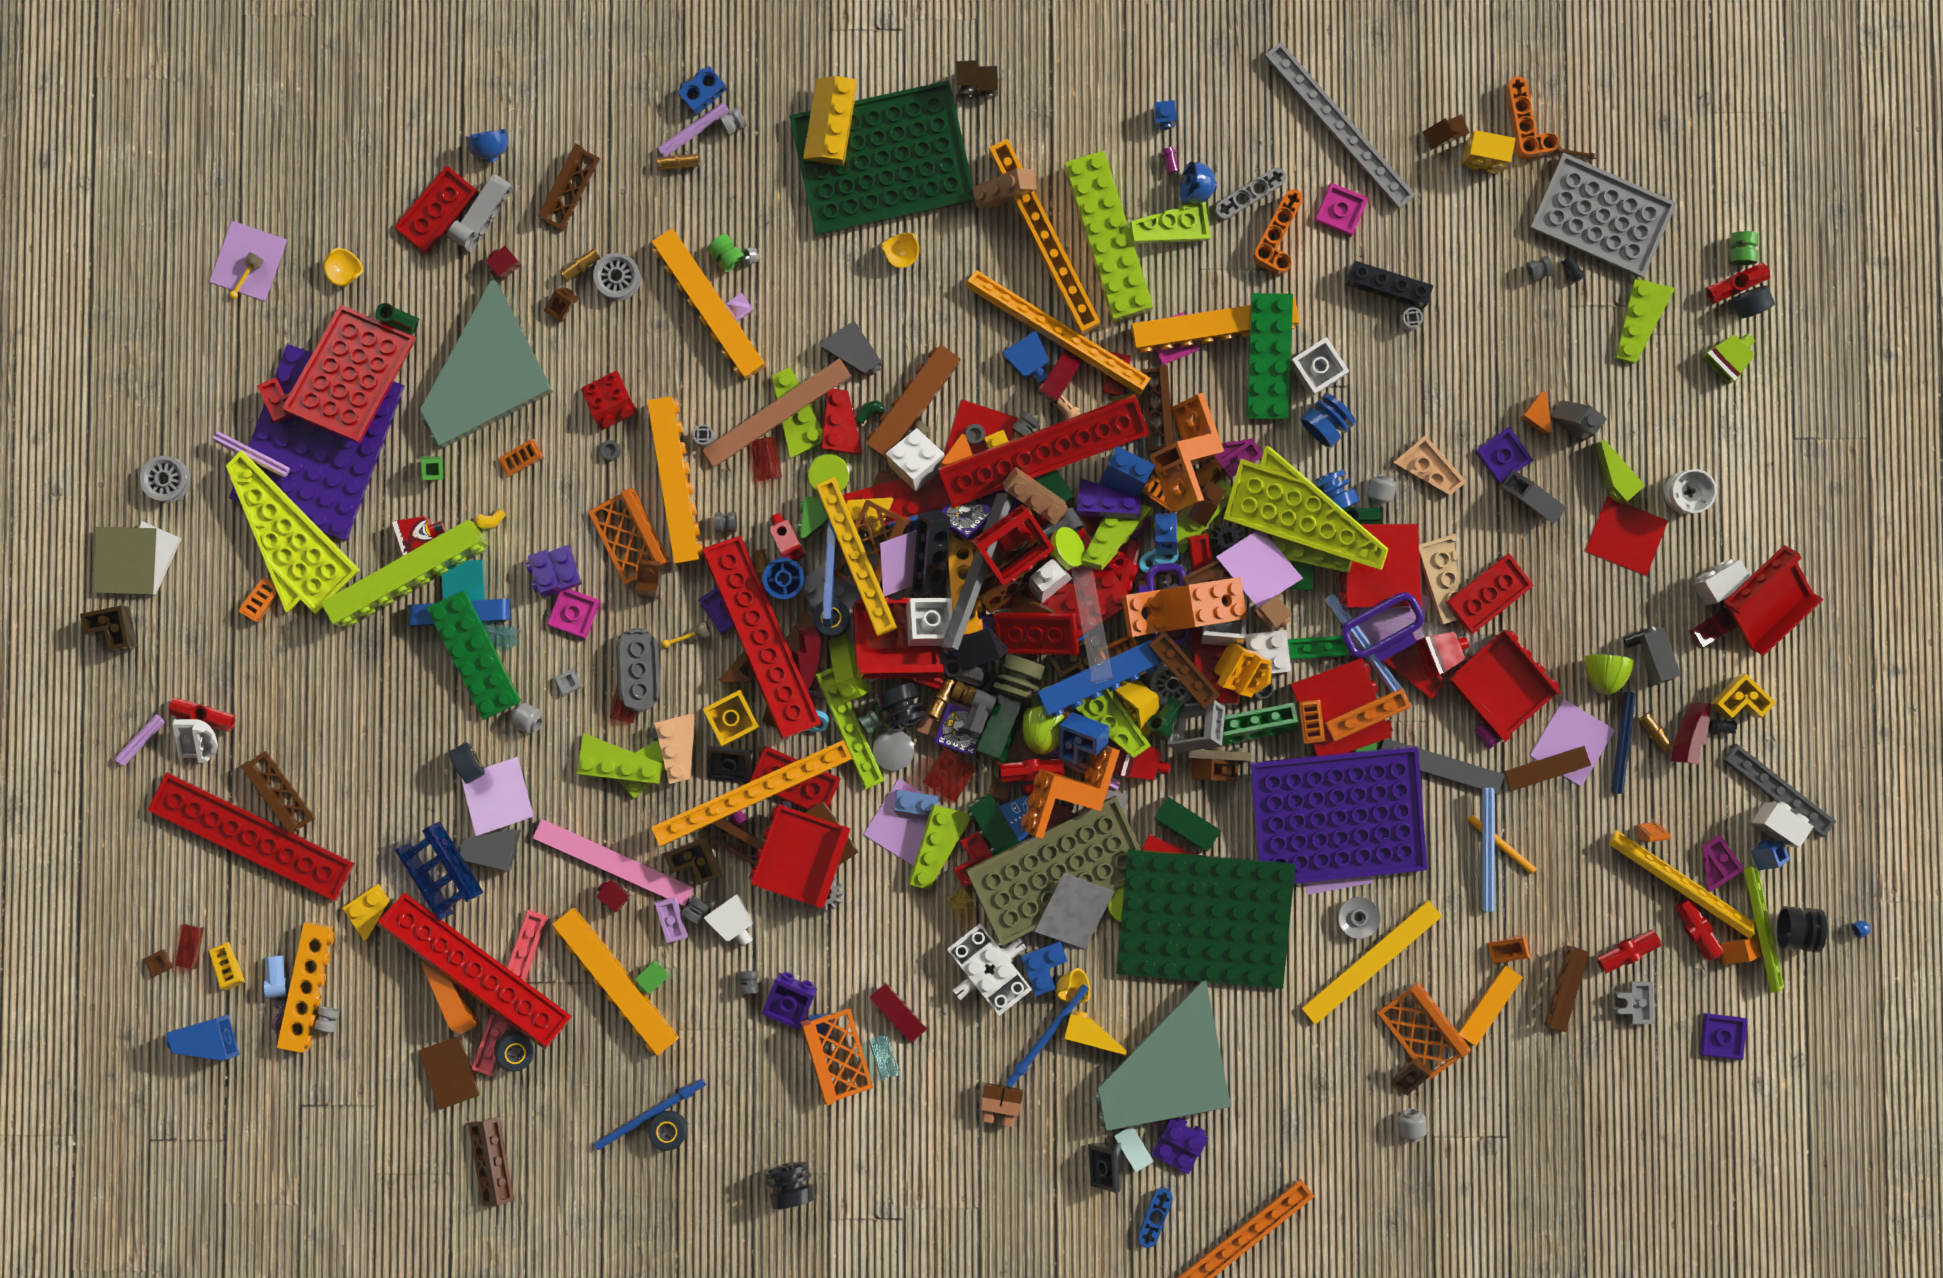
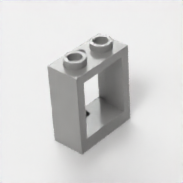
[1167,700,1225,753]

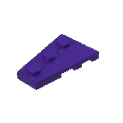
[1077,478,1141,519]

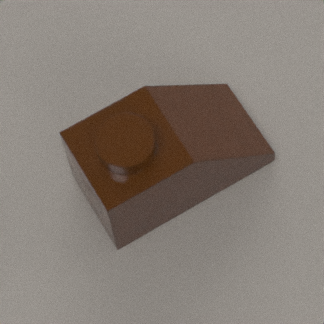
[1191,758,1238,781]

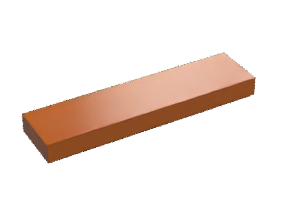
[1325,688,1411,742]

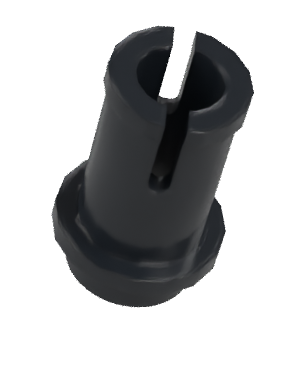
[1561,255,1585,283]
[1623,628,1647,649]
[1708,718,1737,735]

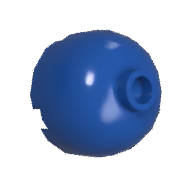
[465,129,508,163]
[1180,162,1217,204]
[762,558,804,600]

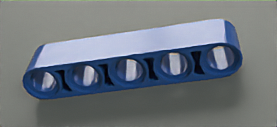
[407,599,510,627]

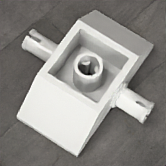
[947,923,1032,1016]

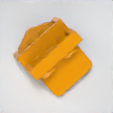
[1214,642,1272,698]

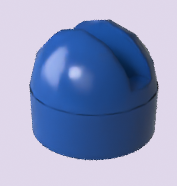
[1851,920,1871,939]

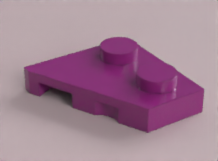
[1213,438,1263,480]
[1702,834,1744,892]

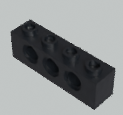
[1345,260,1434,309]
[912,510,951,598]

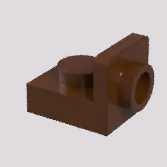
[544,287,579,322]

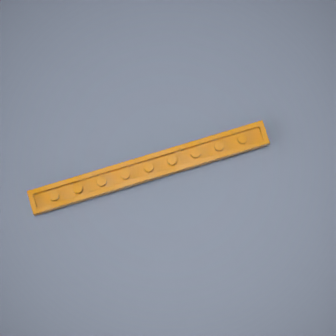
[965,270,1151,395]
[651,740,852,847]

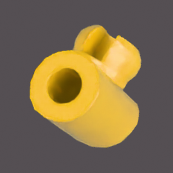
[475,508,507,529]

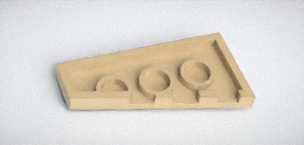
[1419,534,1459,625]

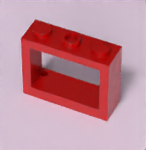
[971,505,1054,586]

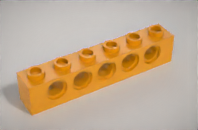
[948,530,983,636]
[277,922,335,1053]

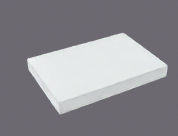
[139,521,182,595]

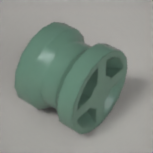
[858,709,883,735]

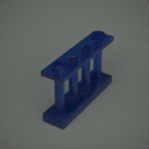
[395,821,484,921]

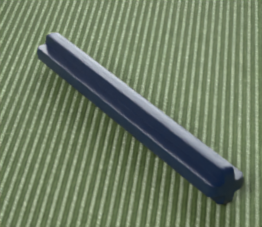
[1611,691,1636,794]

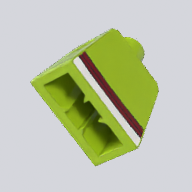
[1701,333,1755,384]

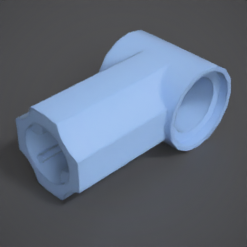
[264,955,290,998]

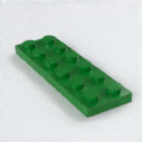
[1246,293,1293,419]
[427,590,521,720]

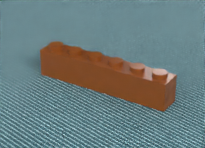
[866,344,961,460]

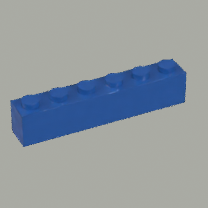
[1035,640,1162,718]

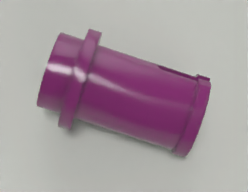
[1161,147,1180,175]
[1130,517,1152,541]
[1474,722,1499,749]
[730,811,747,827]

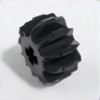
[1209,521,1245,555]

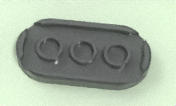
[616,628,660,712]

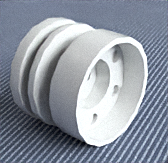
[1664,469,1717,514]

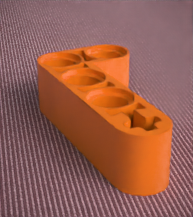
[1505,76,1559,160]
[1253,189,1303,275]
[421,959,480,1035]

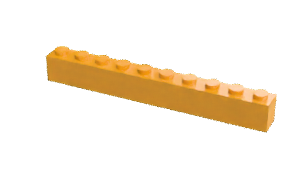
[989,139,1100,335]

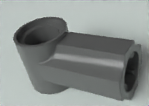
[1041,508,1084,543]
[964,689,996,734]

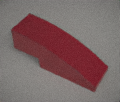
[1039,349,1083,404]
[792,626,820,691]
[1671,702,1711,765]
[870,982,927,1043]

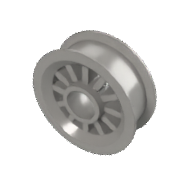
[593,253,641,301]
[140,456,191,503]
[1147,660,1192,705]

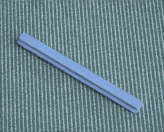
[1325,593,1405,693]
[1482,787,1494,912]

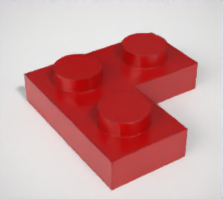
[257,378,292,423]
[953,831,993,888]

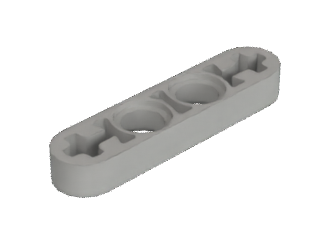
[1215,168,1286,220]

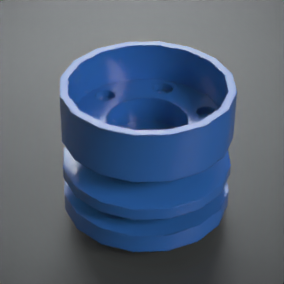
[1300,393,1356,449]
[1313,469,1360,510]

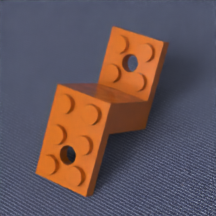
[1150,393,1224,513]
[1121,577,1247,637]
[1021,745,1120,839]

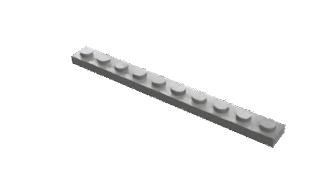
[1264,41,1415,210]

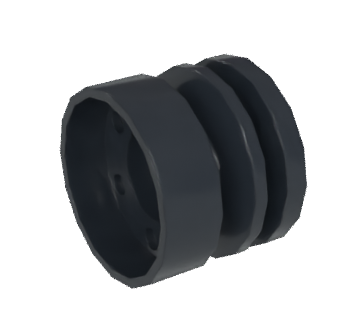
[874,683,927,732]
[1776,906,1827,953]
[765,1162,816,1210]

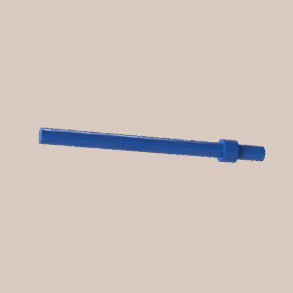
[1005,984,1089,1088]
[594,1078,706,1150]

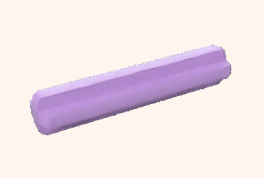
[115,715,165,765]

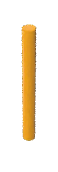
[1467,814,1537,874]

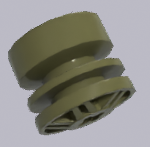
[993,653,1045,701]

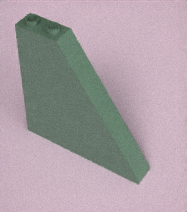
[420,280,553,448]
[1094,981,1231,1131]

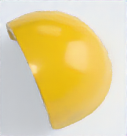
[881,233,919,268]
[323,248,363,287]
[1056,968,1090,1003]

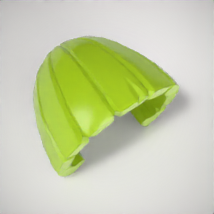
[1584,654,1634,695]
[1022,707,1066,755]

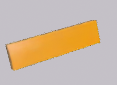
[1458,965,1523,1046]

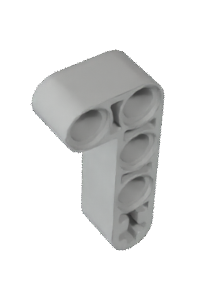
[447,174,513,252]

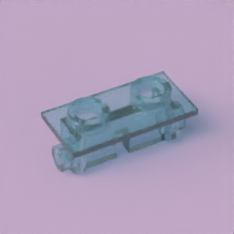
[482,621,521,648]
[868,1034,900,1081]

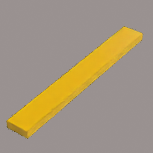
[815,477,897,637]
[1609,830,1755,939]
[1301,900,1442,1025]

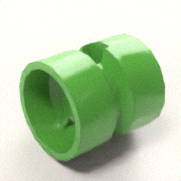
[1730,231,1758,266]
[706,233,745,273]

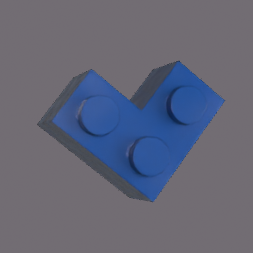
[1059,712,1109,765]
[1021,940,1068,996]

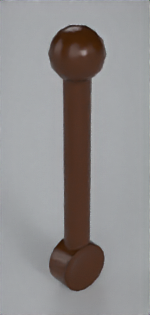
[1554,146,1597,159]

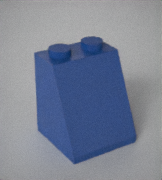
[1099,446,1155,496]
[166,1014,240,1061]

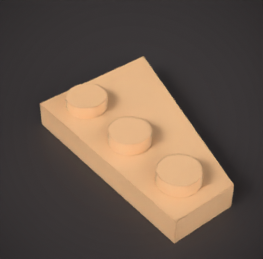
[1393,435,1466,496]
[654,713,696,784]

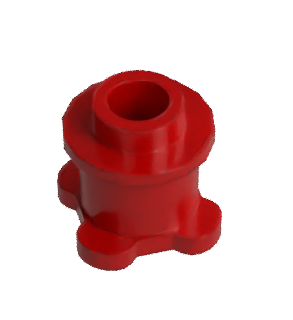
[1107,548,1129,573]

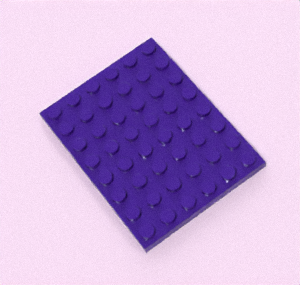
[229,344,405,540]
[1250,746,1427,884]

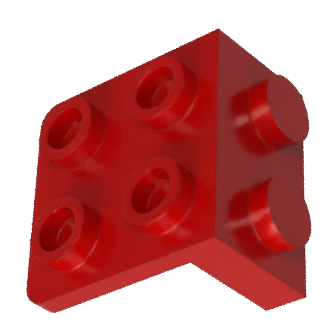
[581,371,638,430]

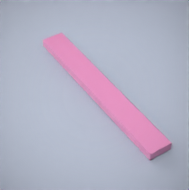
[533,819,694,906]

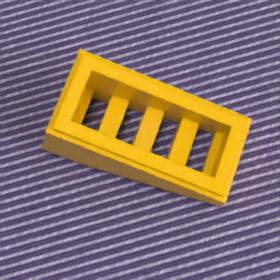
[208,942,245,991]

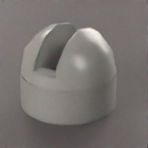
[743,247,760,265]

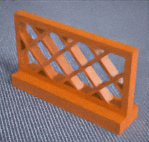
[588,488,671,585]
[1377,981,1470,1080]
[800,1008,873,1106]

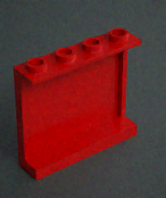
[1338,524,1422,610]
[1724,545,1823,656]
[852,597,944,679]
[1447,630,1561,742]
[1290,658,1393,756]
[749,804,851,909]

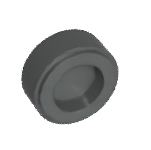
[965,424,985,445]
[599,440,621,461]

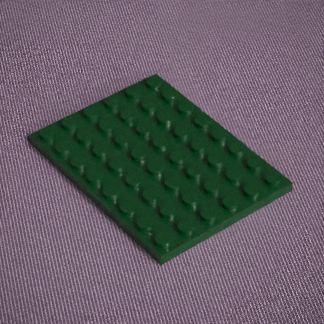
[789,80,975,236]
[1116,849,1296,989]

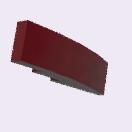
[1689,607,1737,648]

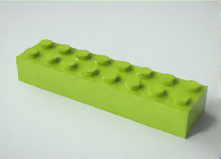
[1064,150,1154,324]
[321,520,488,628]

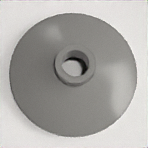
[1338,897,1380,939]

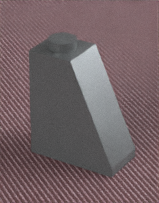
[820,321,882,376]
[1550,400,1607,442]
[1501,470,1567,524]
[1639,626,1681,687]
[457,829,521,871]

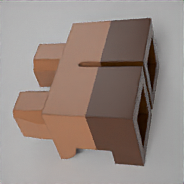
[981,1082,1024,1127]

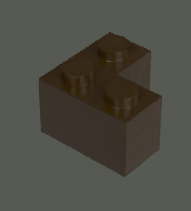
[956,60,998,100]
[80,605,137,652]
[1049,639,1100,678]
[664,836,722,885]

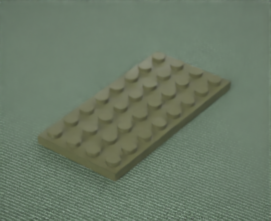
[965,795,1141,946]

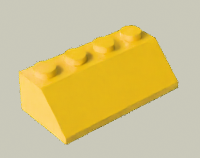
[803,76,857,166]

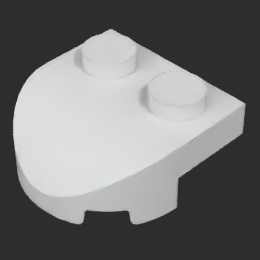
[172,719,218,763]

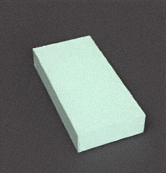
[1114,1126,1154,1172]

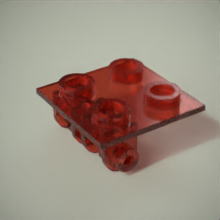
[865,604,908,649]
[923,747,977,803]

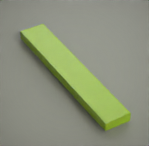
[815,667,884,790]
[1744,865,1784,993]

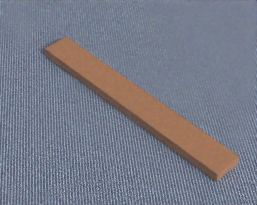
[703,358,851,467]

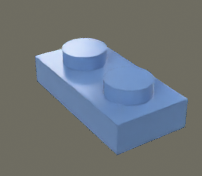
[894,790,939,816]

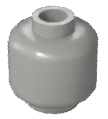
[1367,474,1397,506]
[511,703,543,734]
[1398,1109,1427,1142]

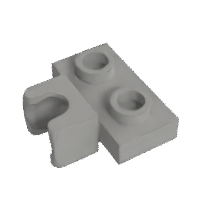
[1613,981,1654,1024]

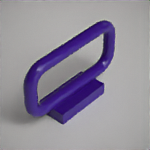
[1136,563,1191,646]
[1341,592,1424,662]

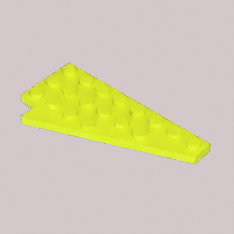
[1223,446,1388,570]
[226,451,360,614]

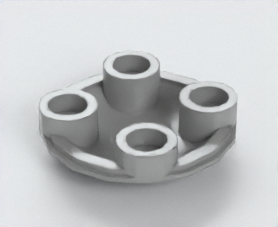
[873,731,914,771]

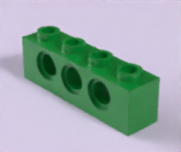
[1222,703,1298,745]

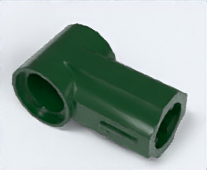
[376,303,420,335]
[1344,507,1381,524]
[1147,696,1185,740]

